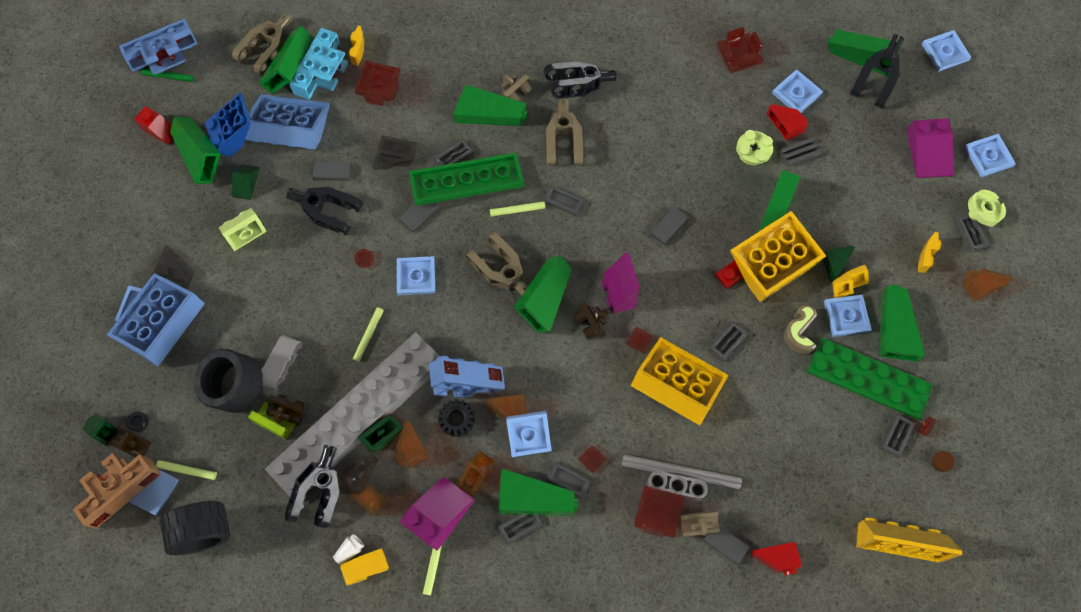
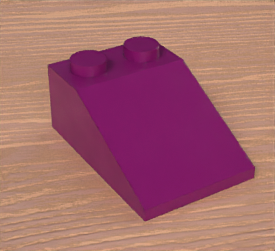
[907,118,954,178]
[601,252,640,313]
[400,477,475,551]

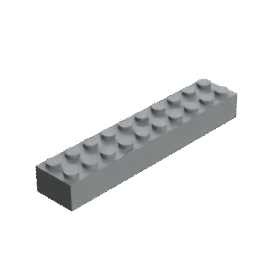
[265,332,440,497]

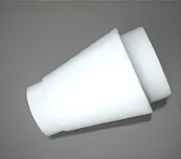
[333,534,364,565]

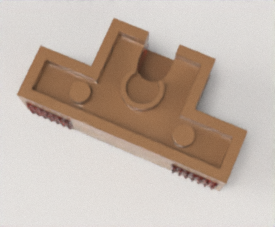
[73,453,161,529]

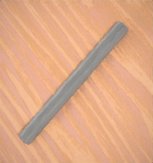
[622,455,742,489]

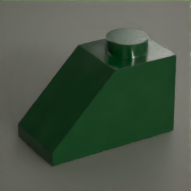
[82,413,117,446]

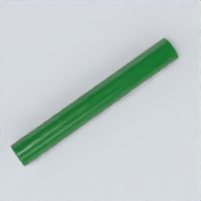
[141,68,194,82]

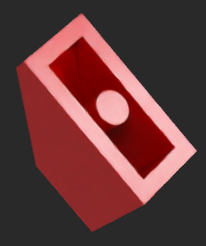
[767,104,808,141]
[134,106,174,145]
[751,542,802,576]

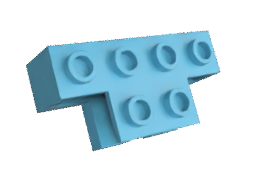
[289,28,348,100]

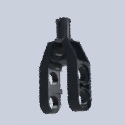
[850,34,905,109]
[543,61,617,99]
[286,187,363,236]
[285,445,339,528]

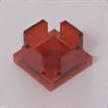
[717,27,763,73]
[355,61,400,106]
[633,485,685,538]

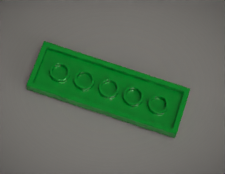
[409,153,524,206]
[806,337,933,420]

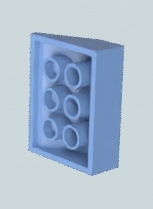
[245,94,330,149]
[107,273,205,366]

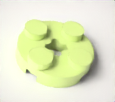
[736,130,773,166]
[968,190,1006,227]

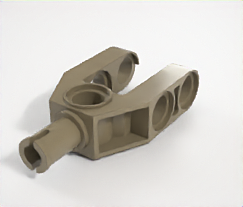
[232,12,293,76]
[546,98,583,165]
[466,232,528,296]

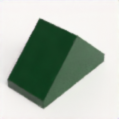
[232,164,260,200]
[823,245,855,282]
[359,414,403,453]

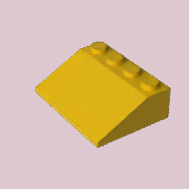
[730,211,826,302]
[631,337,729,426]
[856,518,962,563]

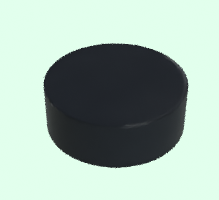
[127,411,149,432]

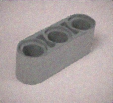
[261,334,302,392]
[647,471,708,501]

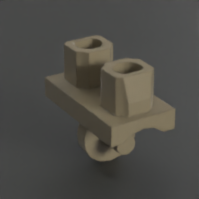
[501,74,533,101]
[680,510,720,537]

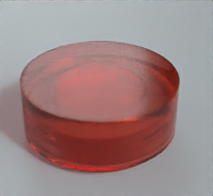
[355,249,374,268]
[919,417,936,437]

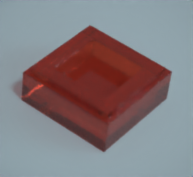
[626,327,653,353]
[578,445,607,474]

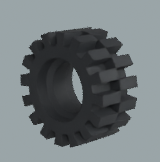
[438,399,475,437]

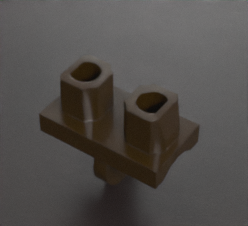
[574,303,608,340]
[266,394,304,425]
[108,426,151,458]

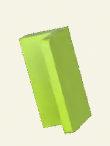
[248,402,296,440]

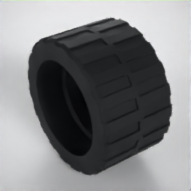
[194,349,263,413]
[159,501,231,556]

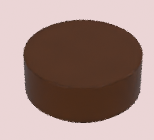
[932,451,954,472]

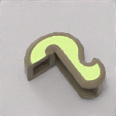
[783,305,817,354]

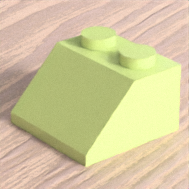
[219,208,267,251]

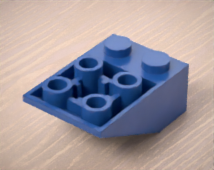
[205,93,251,156]

